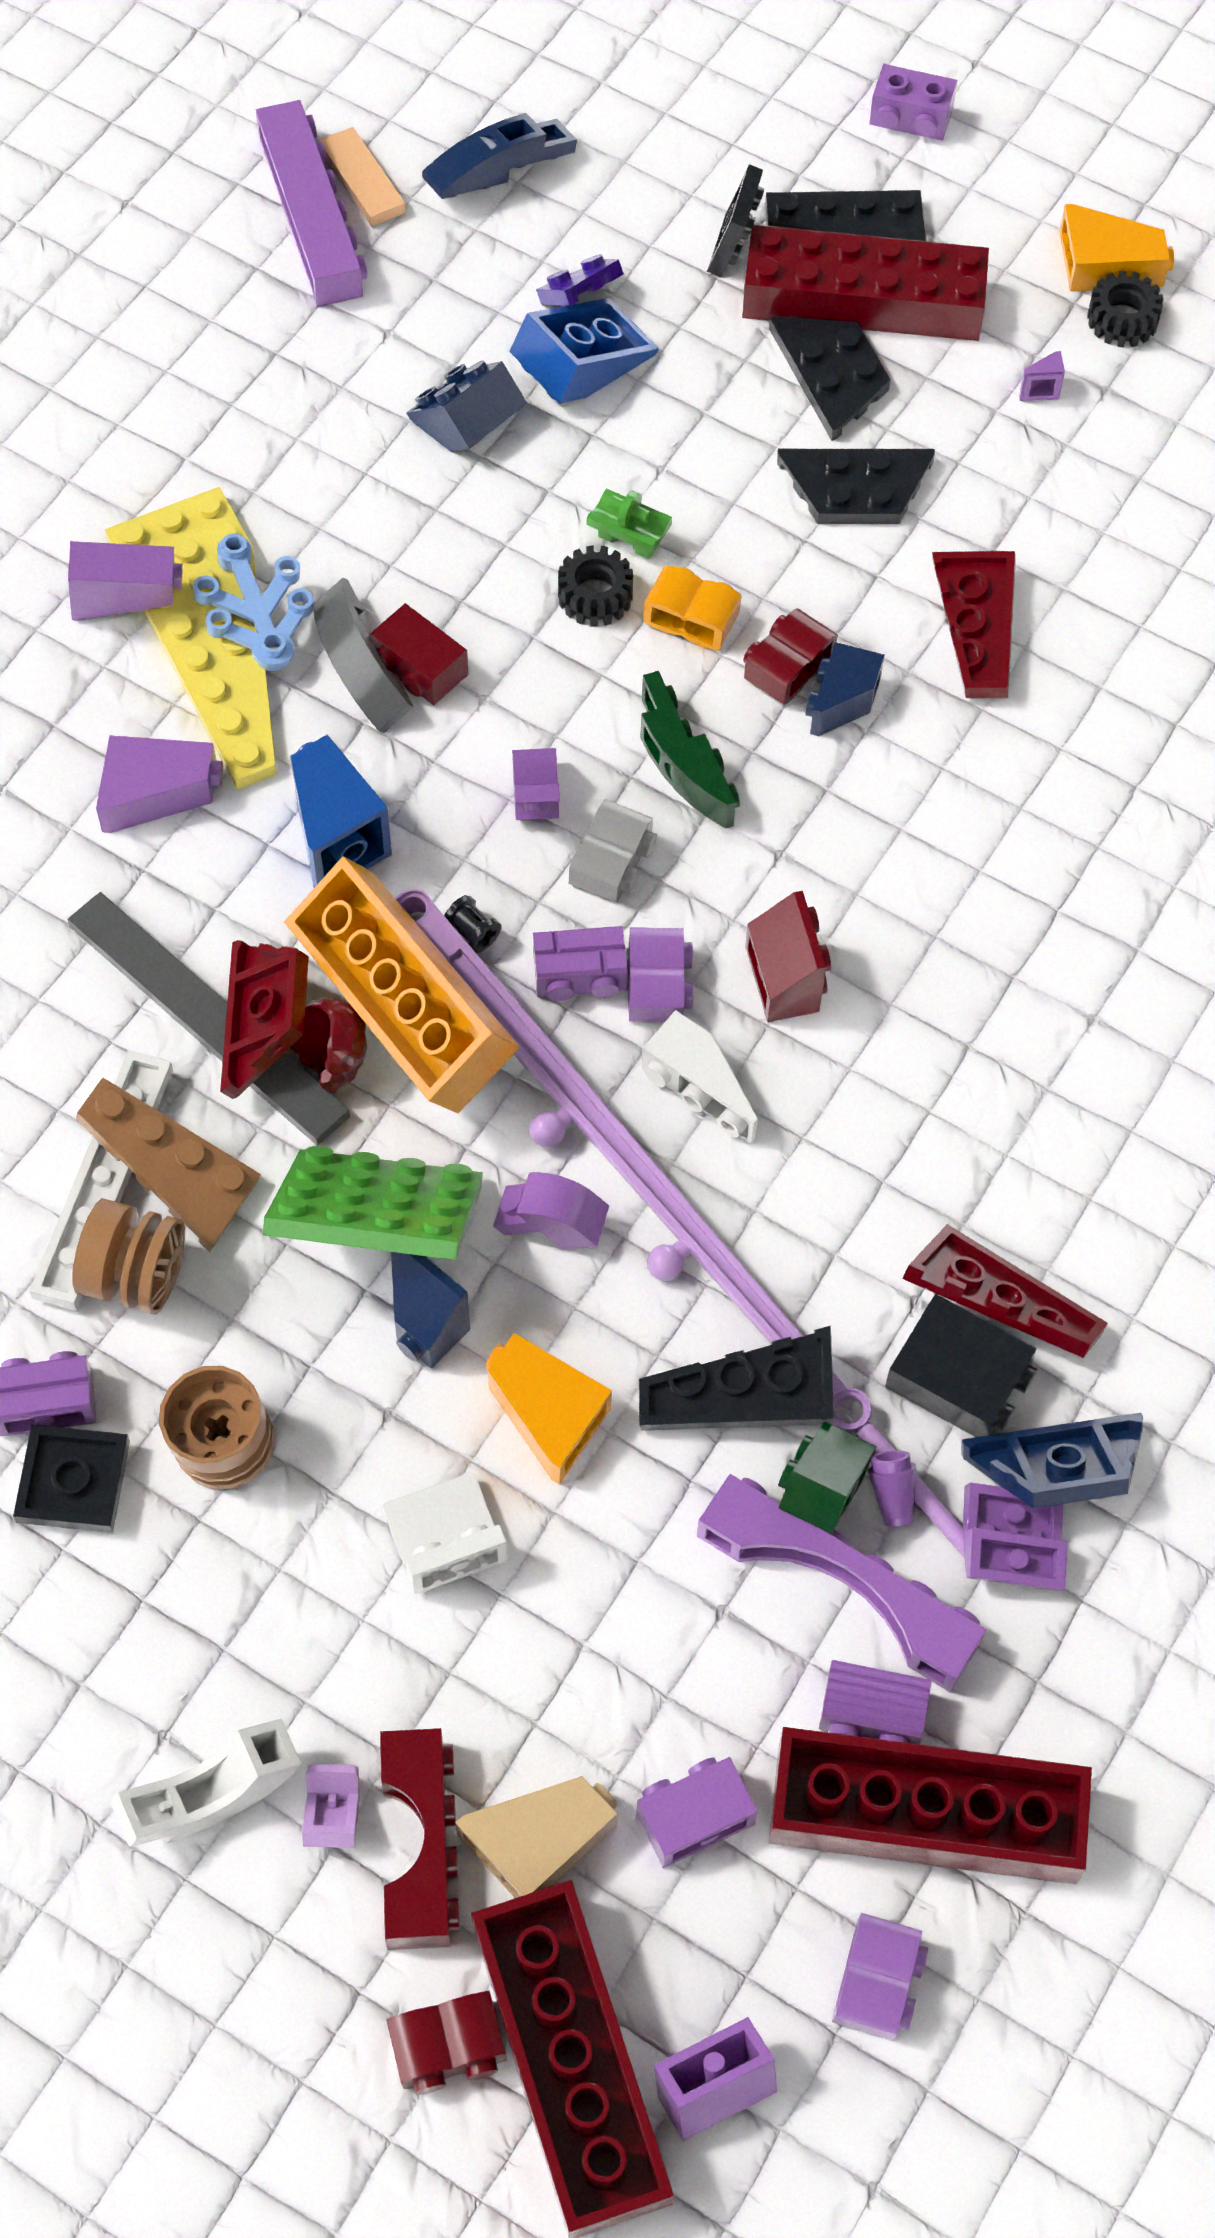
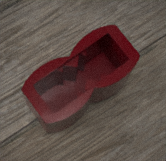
[743,608,838,705]
[386,1990,507,2095]

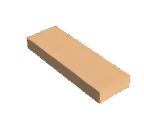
[318,127,406,227]

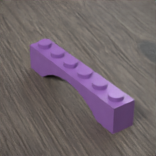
[697,1473,987,1693]

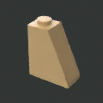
[455,1776,618,1898]

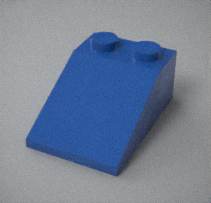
[509,298,659,404]

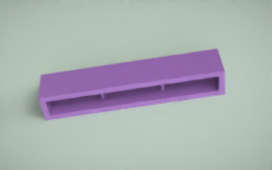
[255,100,368,307]

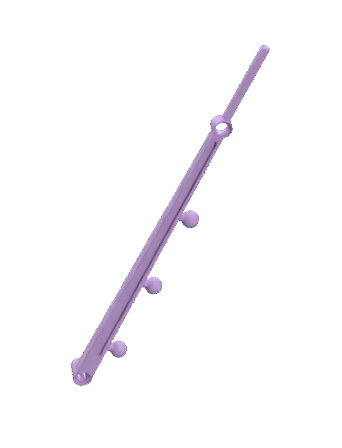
[395,889,964,1557]

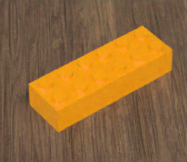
[284,856,520,1114]

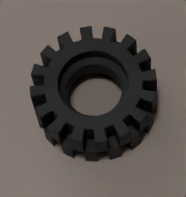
[1087,271,1164,348]
[558,545,634,627]

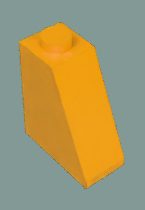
[1059,204,1174,291]
[485,1333,612,1485]

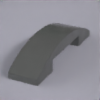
[313,577,414,733]

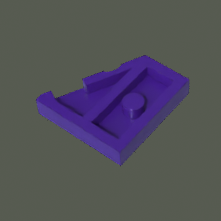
[536,254,624,306]

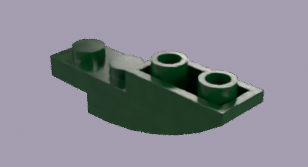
[640,670,740,829]

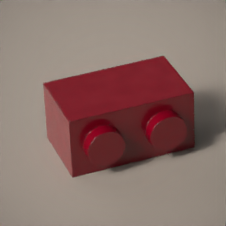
[370,603,469,706]

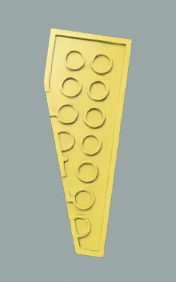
[104,486,277,790]

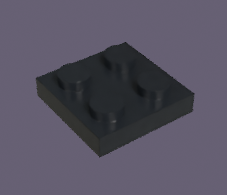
[707,164,765,277]
[13,1424,130,1533]

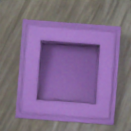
[1019,351,1065,401]

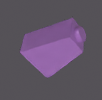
[68,541,183,620]
[96,735,223,833]

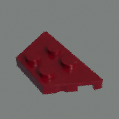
[220,940,309,1099]

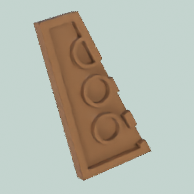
[76,1077,261,1253]

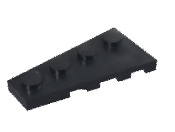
[765,190,926,241]
[639,1325,834,1431]

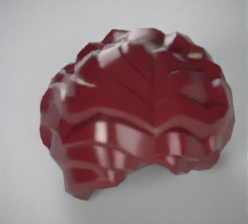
[290,998,367,1094]

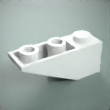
[642,1010,758,1144]

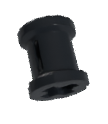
[444,895,502,953]

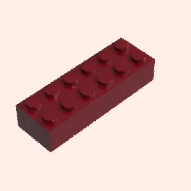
[742,225,989,341]
[768,1727,1092,1885]
[471,1880,674,2238]

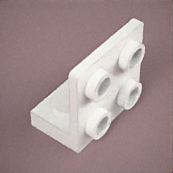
[383,1472,507,1595]

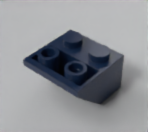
[406,360,527,452]

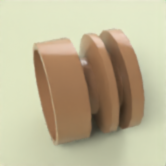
[72,1198,185,1315]
[159,1366,275,1489]

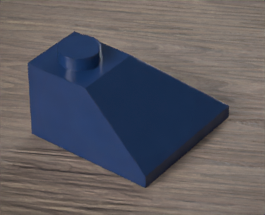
[391,1252,470,1369]

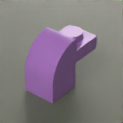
[512,748,560,820]
[493,1172,610,1250]

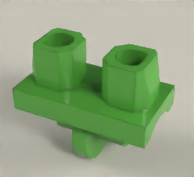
[586,488,672,559]

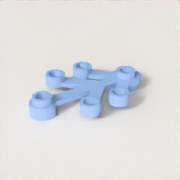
[193,533,313,671]

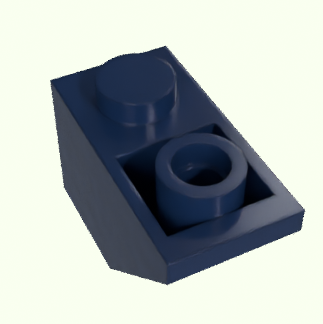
[805,642,885,736]

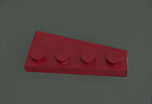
[932,551,1016,698]
[902,1224,1108,1358]

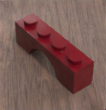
[380,1728,460,1950]

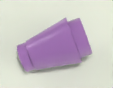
[867,1450,916,1527]

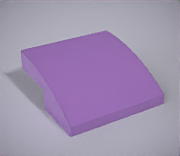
[963,1482,1068,1591]

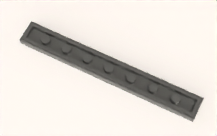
[67,891,350,1146]

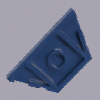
[961,1412,1143,1508]

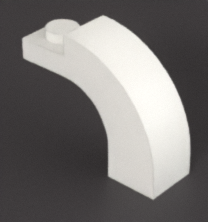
[110,1718,302,1848]

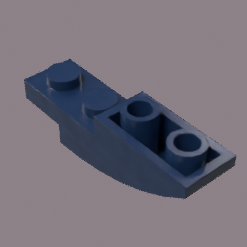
[422,113,577,199]

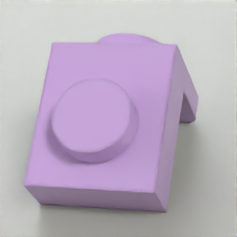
[302,1764,360,1848]

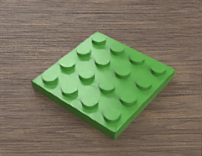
[263,1146,483,1260]

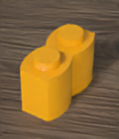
[643,566,742,650]

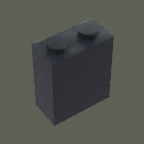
[885,1293,1038,1437]

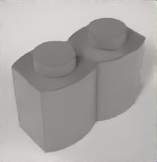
[568,799,657,903]

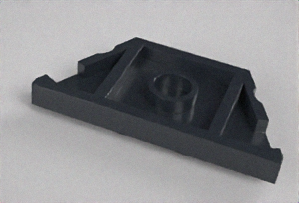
[769,317,891,441]
[777,448,935,524]

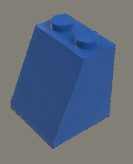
[290,734,392,889]

